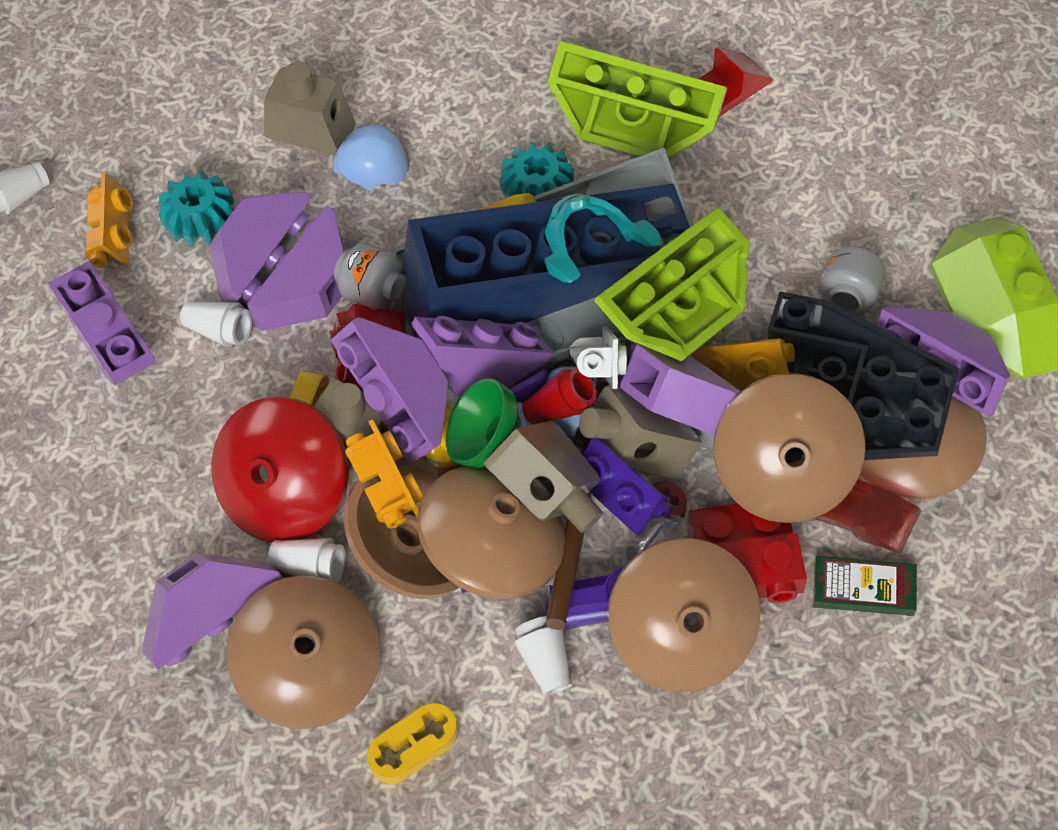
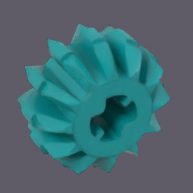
[499,141,575,198]
[158,170,234,248]

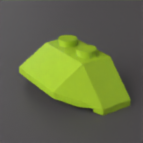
[547,41,727,159]
[594,207,750,362]
[930,217,1058,379]

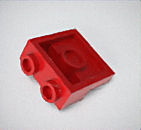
[688,504,807,603]

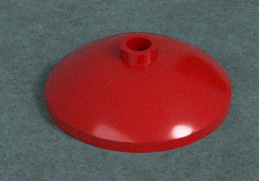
[211,396,349,543]

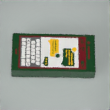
[813,556,917,616]

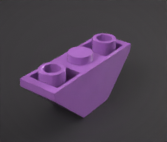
[209,191,312,304]
[247,205,344,331]
[48,261,156,385]
[877,306,1010,417]
[412,316,554,396]
[331,317,448,465]
[619,341,740,435]
[142,552,283,669]

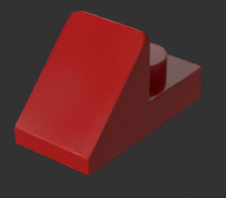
[698,47,773,118]

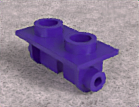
[583,438,671,536]

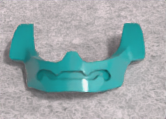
[544,194,664,283]

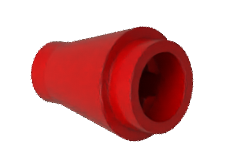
[522,368,596,425]

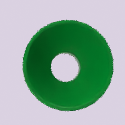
[446,378,522,468]

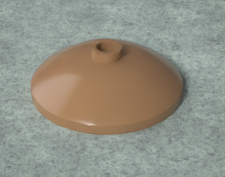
[713,373,865,523]
[860,396,987,499]
[344,457,460,599]
[417,466,565,599]
[607,538,760,692]
[226,576,381,729]

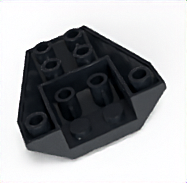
[768,291,959,463]

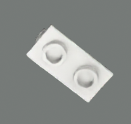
[570,326,627,389]

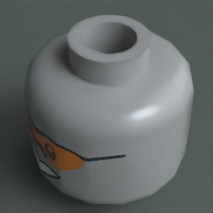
[334,243,406,310]
[819,246,885,314]

